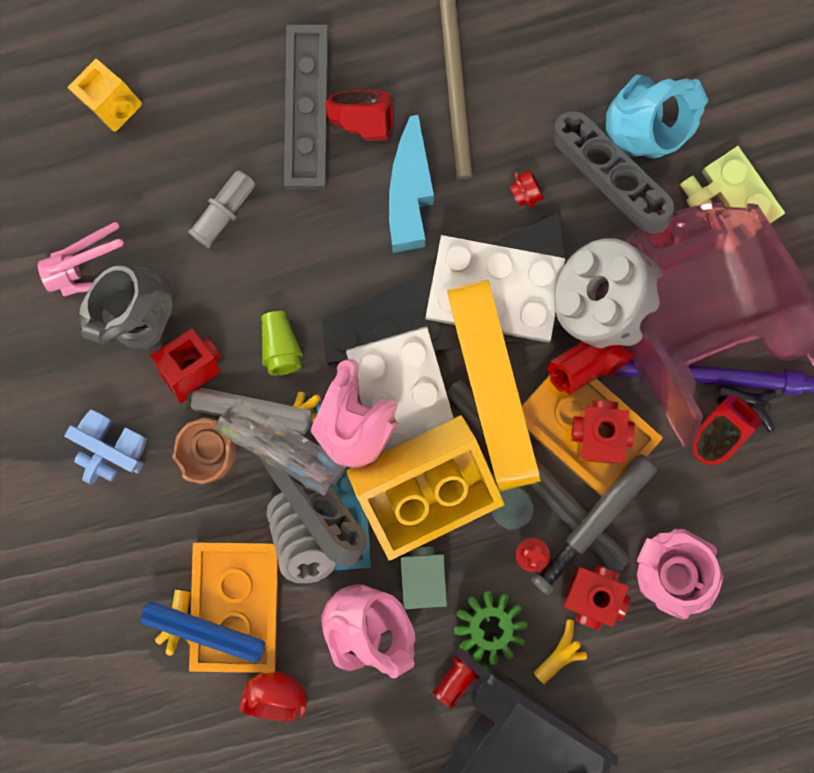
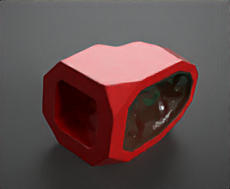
[325,90,394,141]
[692,394,762,465]

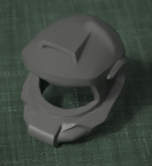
[80,266,174,350]

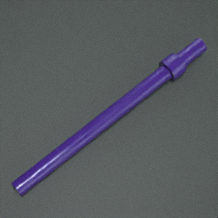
[613,360,814,396]

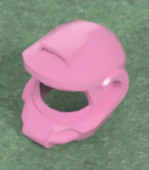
[311,359,399,468]
[636,529,724,620]
[321,584,416,678]

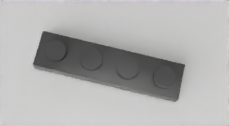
[284,24,328,190]

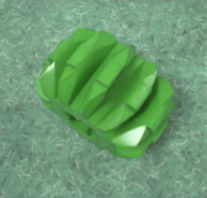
[454,591,527,665]

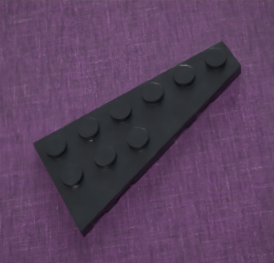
[322,212,572,365]

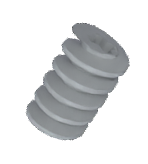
[266,492,335,584]

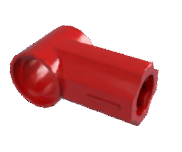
[547,340,634,395]

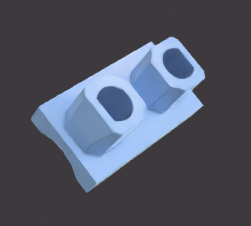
[64,409,147,485]

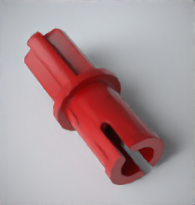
[516,538,550,572]

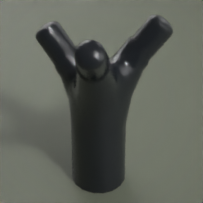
[717,385,776,432]

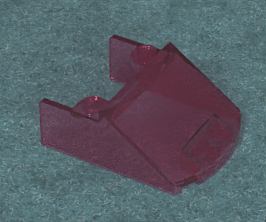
[626,202,814,447]

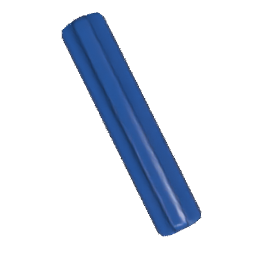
[140,602,265,663]

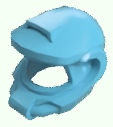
[606,74,709,159]

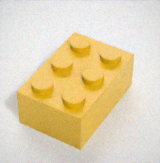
[346,415,505,561]

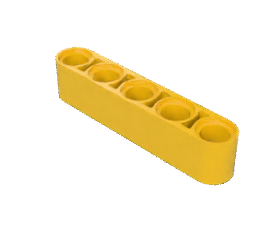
[447,279,541,492]

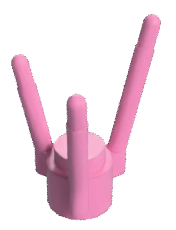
[38,222,124,297]

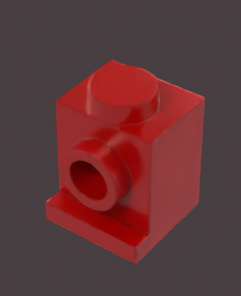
[150,328,221,404]

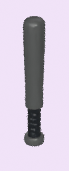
[530,454,657,595]

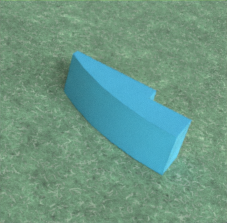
[389,115,434,253]

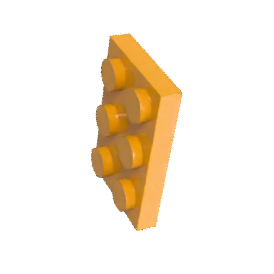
[522,375,663,497]
[189,542,279,673]

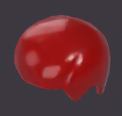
[239,671,308,722]

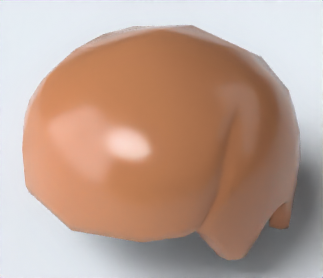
[172,418,237,484]

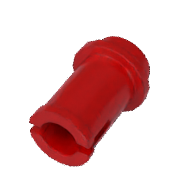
[432,656,480,709]

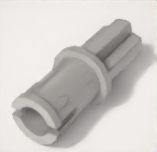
[188,171,255,248]

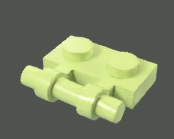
[680,146,785,252]

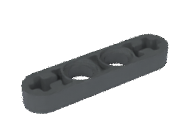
[554,111,674,234]
[261,434,367,566]

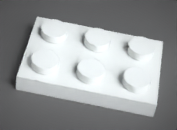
[425,235,565,343]
[346,326,454,453]

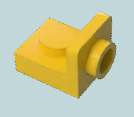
[67,59,142,132]

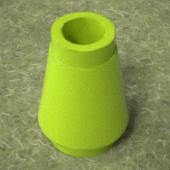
[261,311,303,376]

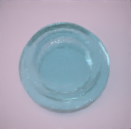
[491,488,533,529]

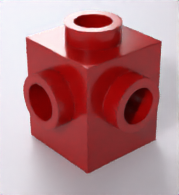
[571,400,635,465]
[560,565,631,631]

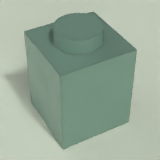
[401,546,447,609]

